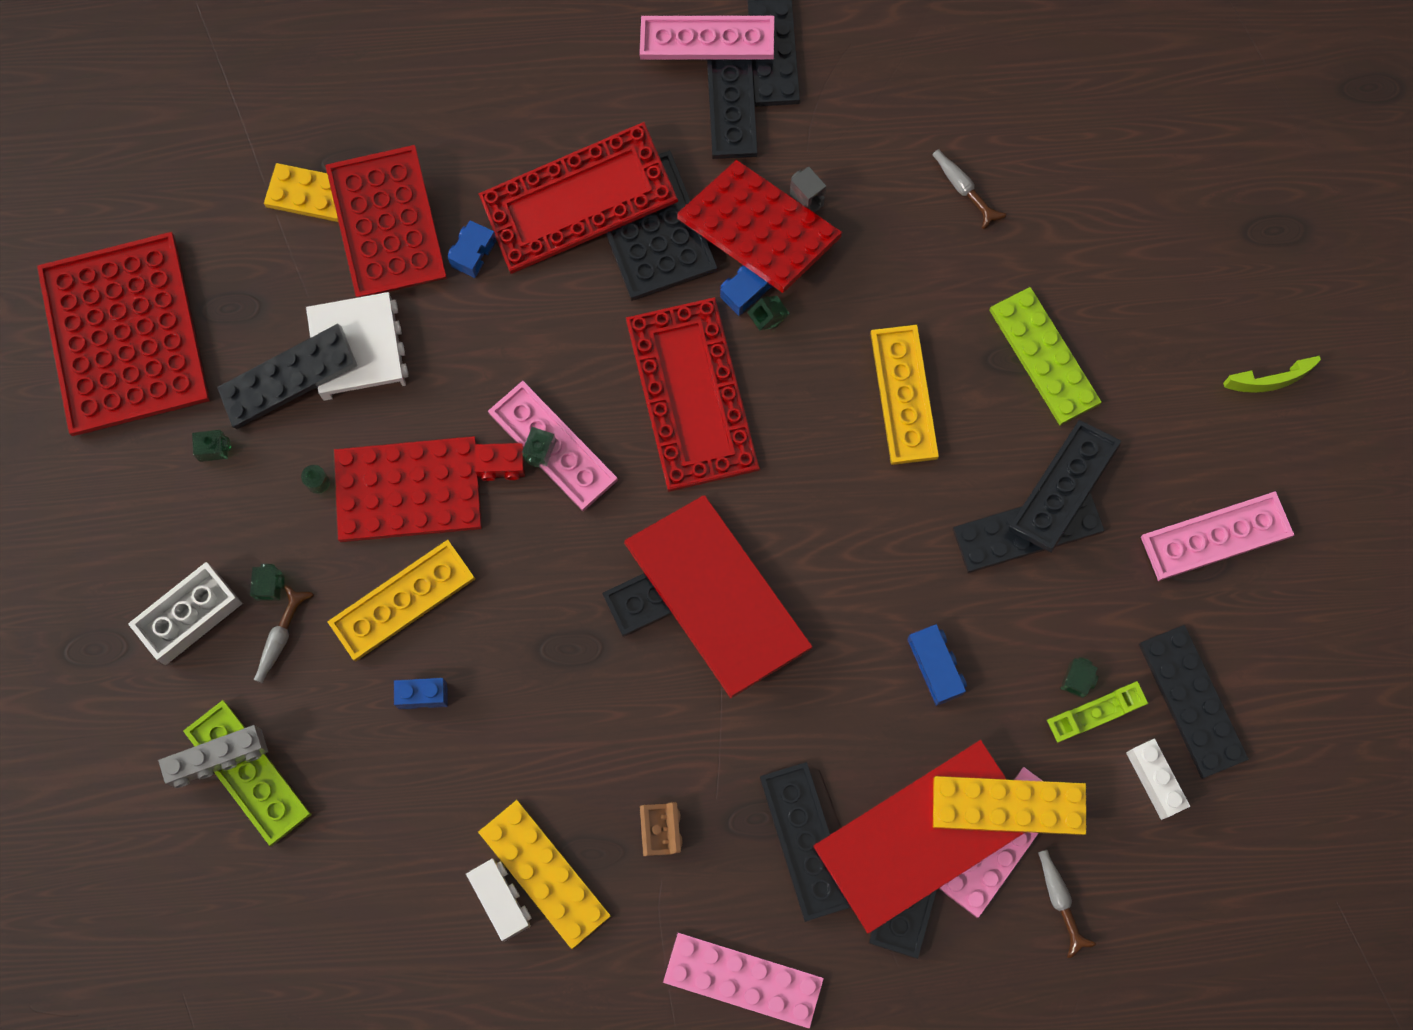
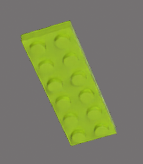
[989,287,1102,426]
[183,700,312,847]

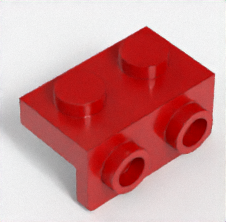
[475,443,525,481]

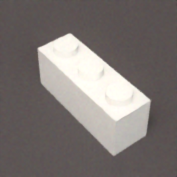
[1126,738,1190,820]
[466,858,532,942]

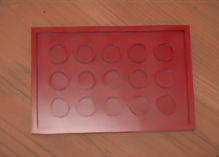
[325,145,447,298]
[677,160,842,293]
[334,436,482,542]

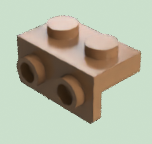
[640,802,682,856]

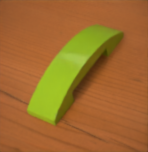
[1223,356,1321,393]
[1047,681,1148,743]

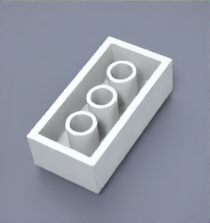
[128,562,243,665]

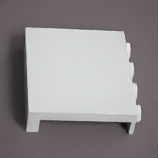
[306,292,408,401]

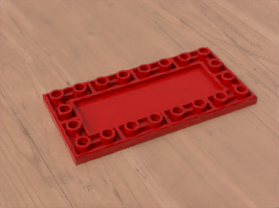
[478,122,678,274]
[626,297,760,492]
[624,495,812,698]
[813,740,1025,934]

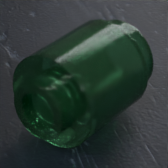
[301,465,330,494]

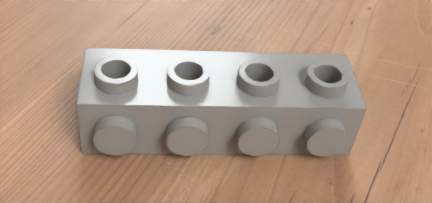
[158,725,268,788]

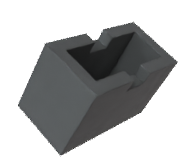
[790,167,826,213]

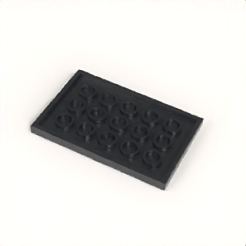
[605,150,717,301]

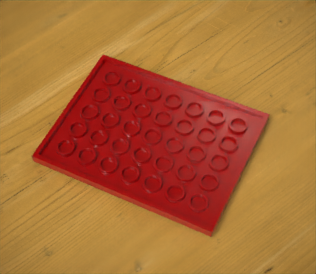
[37,232,210,437]

